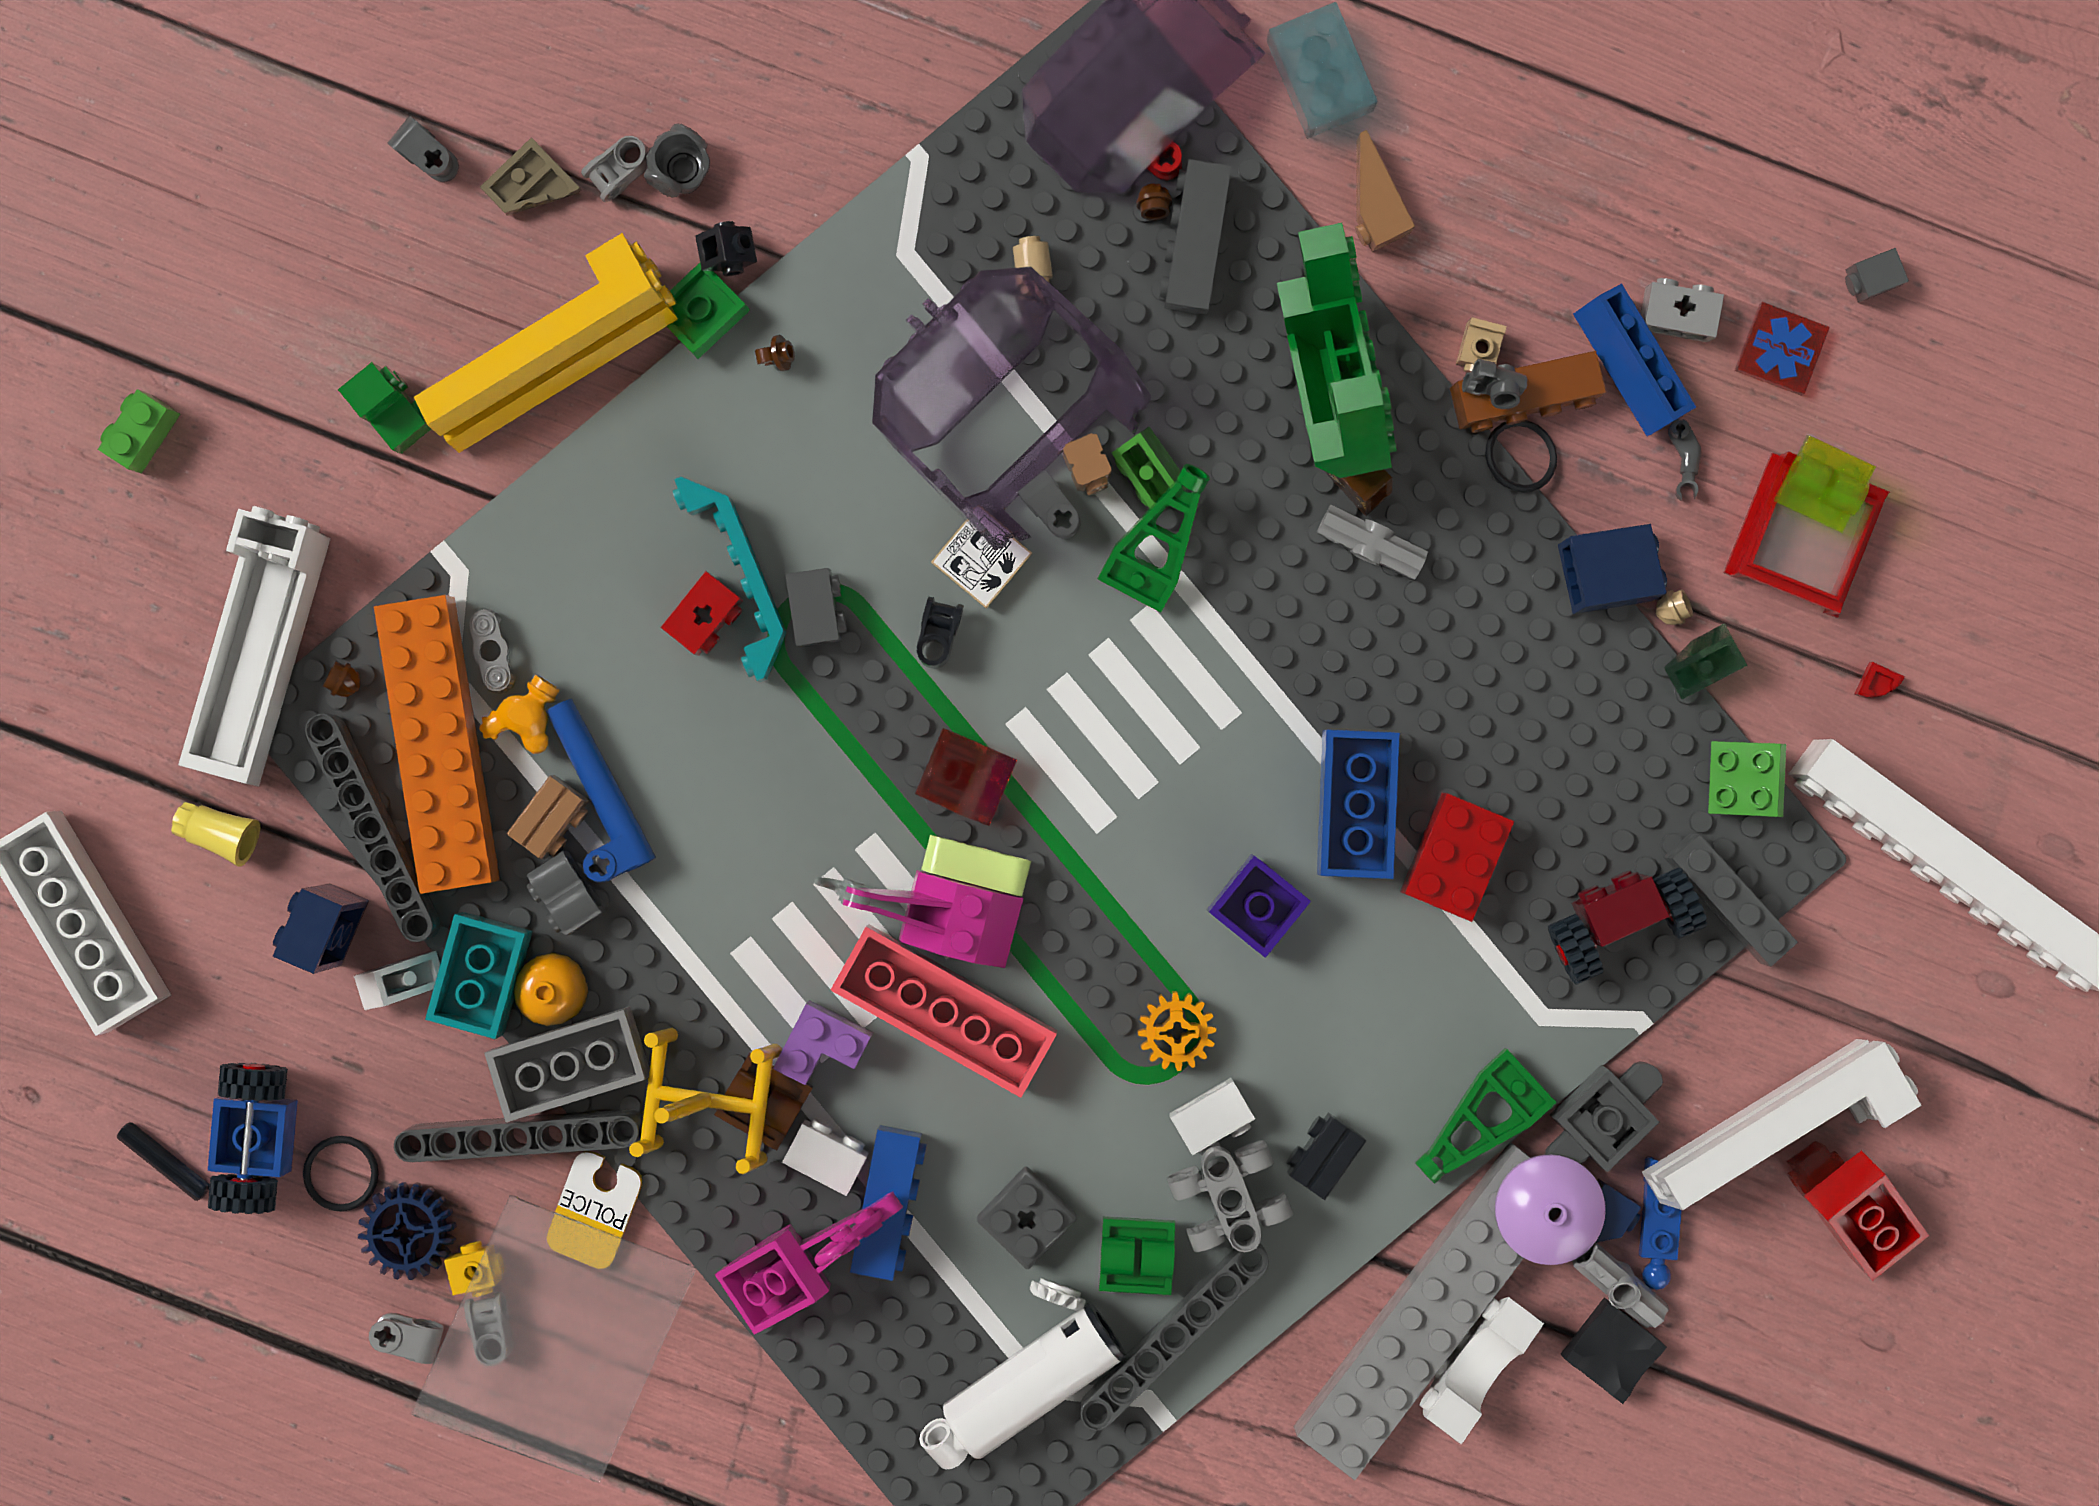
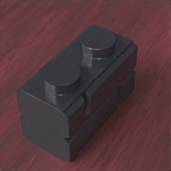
[1286,1112,1366,1200]

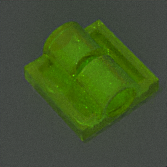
[1774,435,1876,533]

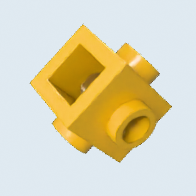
[444,1241,504,1297]

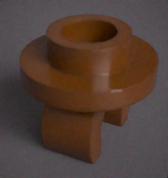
[755,335,795,371]

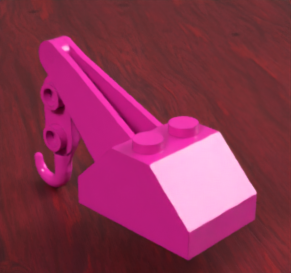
[714,1191,903,1335]

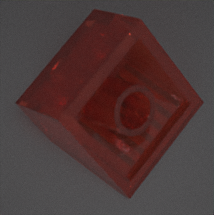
[915,728,1017,826]

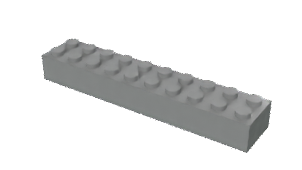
[1294,1143,1560,1480]

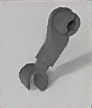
[1668,419,1701,501]

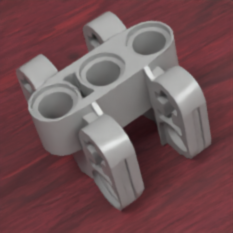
[1167,1140,1293,1253]

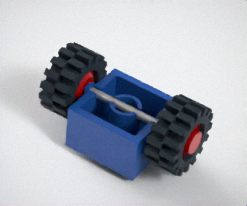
[207,1063,298,1214]

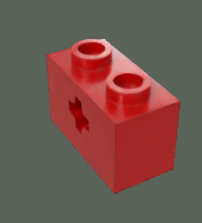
[660,571,744,656]

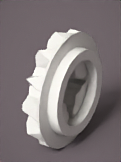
[1030,1278,1086,1311]

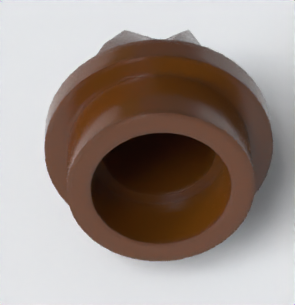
[1136,183,1172,220]
[323,661,360,697]

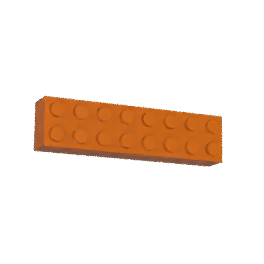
[374,595,500,894]

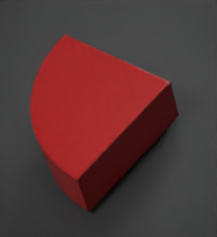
[1854,662,1905,698]

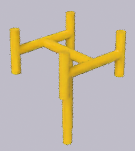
[629,1028,782,1174]

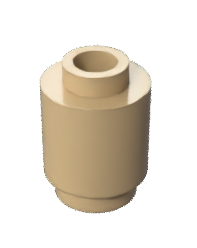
[1013,236,1053,291]

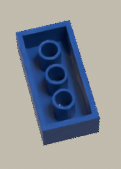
[1317,730,1400,879]

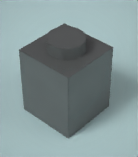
[1845,248,1909,303]

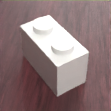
[1169,1078,1255,1156]
[782,1118,869,1196]

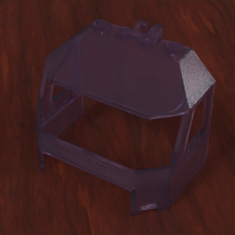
[872,267,1151,550]

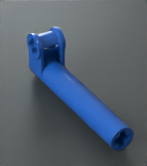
[546,698,656,882]

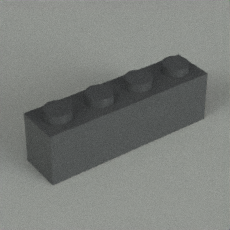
[1159,159,1232,315]
[1664,833,1798,967]

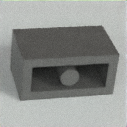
[785,568,847,647]

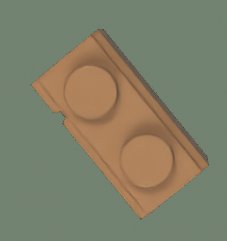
[1063,433,1112,496]
[507,775,589,859]

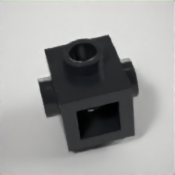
[695,221,757,276]

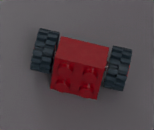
[1548,867,1707,985]

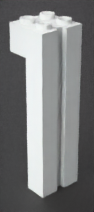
[178,506,331,786]
[1642,1039,1921,1210]

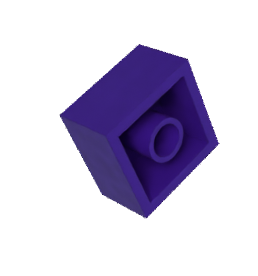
[1207,854,1311,958]

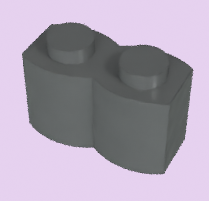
[527,851,606,936]

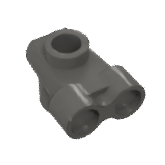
[1462,359,1527,409]

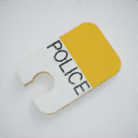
[547,1151,642,1268]

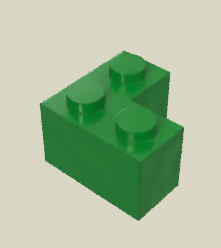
[338,362,431,454]

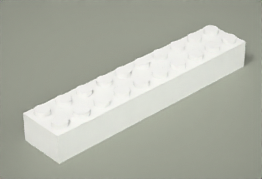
[1789,739,2099,992]

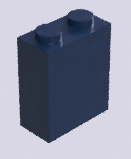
[1558,524,1667,614]

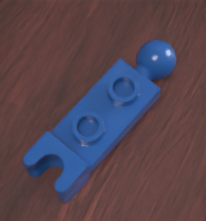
[1639,1156,1682,1290]

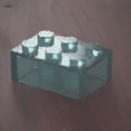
[1266,2,1378,139]

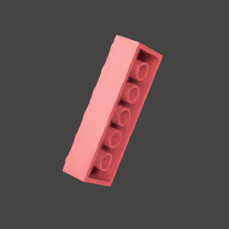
[831,924,1057,1098]

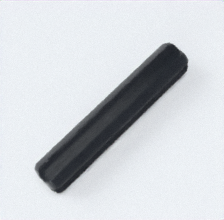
[117,1122,210,1201]

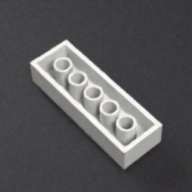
[0,811,171,1036]

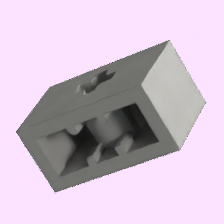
[1641,278,1724,343]

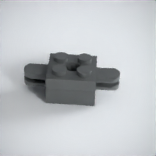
[1545,1061,1663,1173]

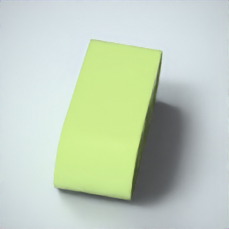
[921,835,1031,896]

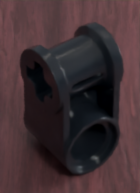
[917,596,964,669]

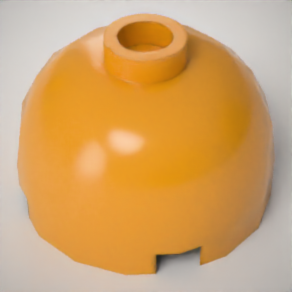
[513,953,588,1026]

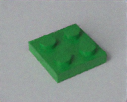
[666,263,750,359]

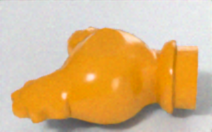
[479,675,560,754]

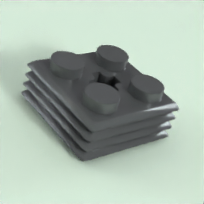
[977,1167,1076,1269]

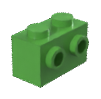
[97,389,180,474]
[1112,426,1187,508]

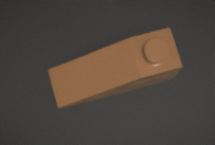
[1355,130,1415,252]

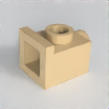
[1456,317,1507,373]

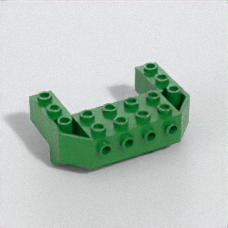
[1277,223,1397,478]

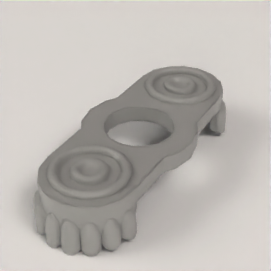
[469,609,516,694]

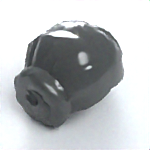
[644,123,710,198]

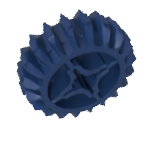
[358,1182,457,1280]

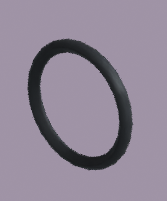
[1485,420,1557,492]
[303,1136,379,1212]

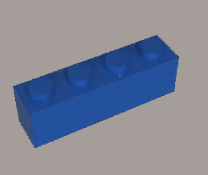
[1573,283,1696,437]
[850,1125,927,1281]

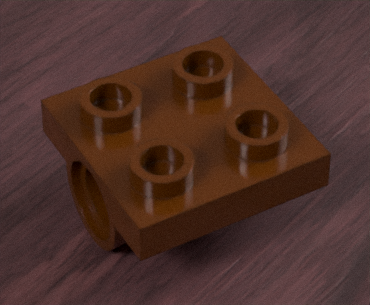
[714,1051,814,1151]

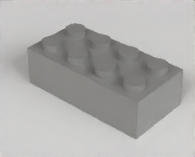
[484,1006,650,1122]

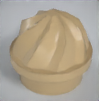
[1656,590,1693,625]

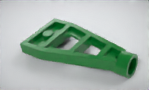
[1097,464,1210,613]
[1415,1048,1557,1184]

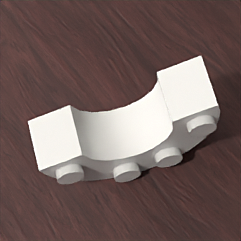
[1420,1297,1544,1444]

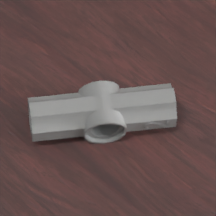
[1317,505,1428,580]
[1572,1242,1669,1328]

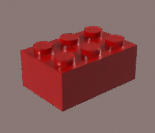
[1400,793,1514,922]
[1804,1150,1929,1281]

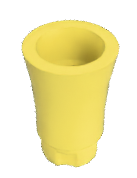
[171,802,260,867]

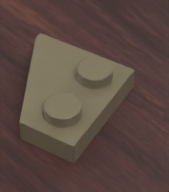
[480,137,581,216]

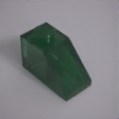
[1664,623,1748,699]

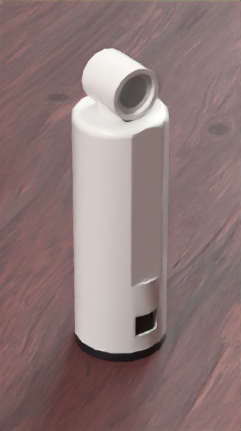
[919,1302,1126,1470]

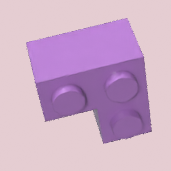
[773,1000,873,1085]

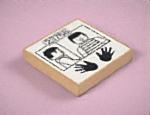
[931,507,1032,609]

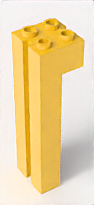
[414,233,678,453]

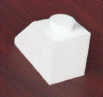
[354,951,440,1010]

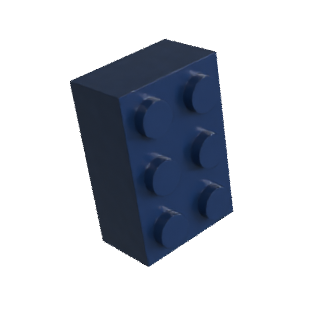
[272,884,369,974]

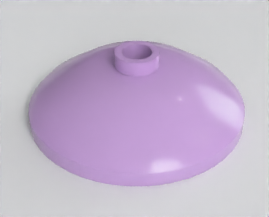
[1495,1154,1605,1265]

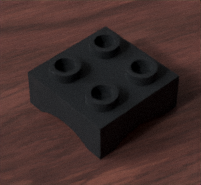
[1561,1298,1667,1404]

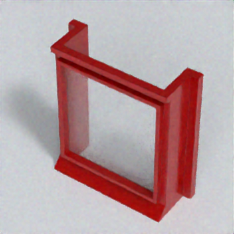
[1723,451,1890,618]

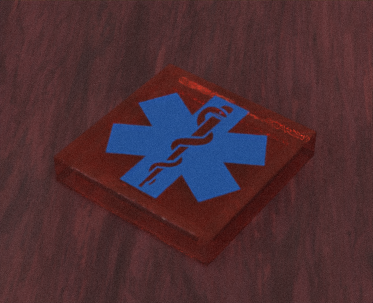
[1734,302,1830,396]

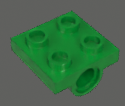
[1099,1216,1175,1295]

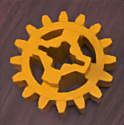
[1137,991,1216,1071]

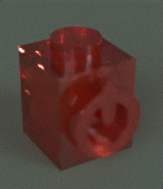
[1786,1141,1845,1202]

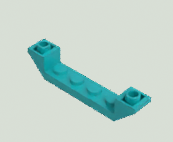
[672,477,787,682]

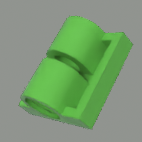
[1708,741,1786,817]

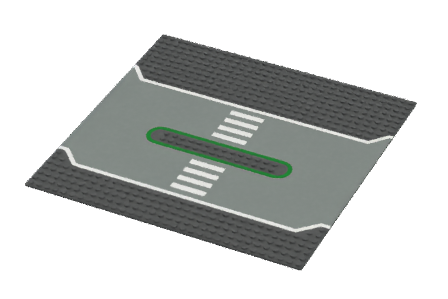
[268,0,1846,1506]

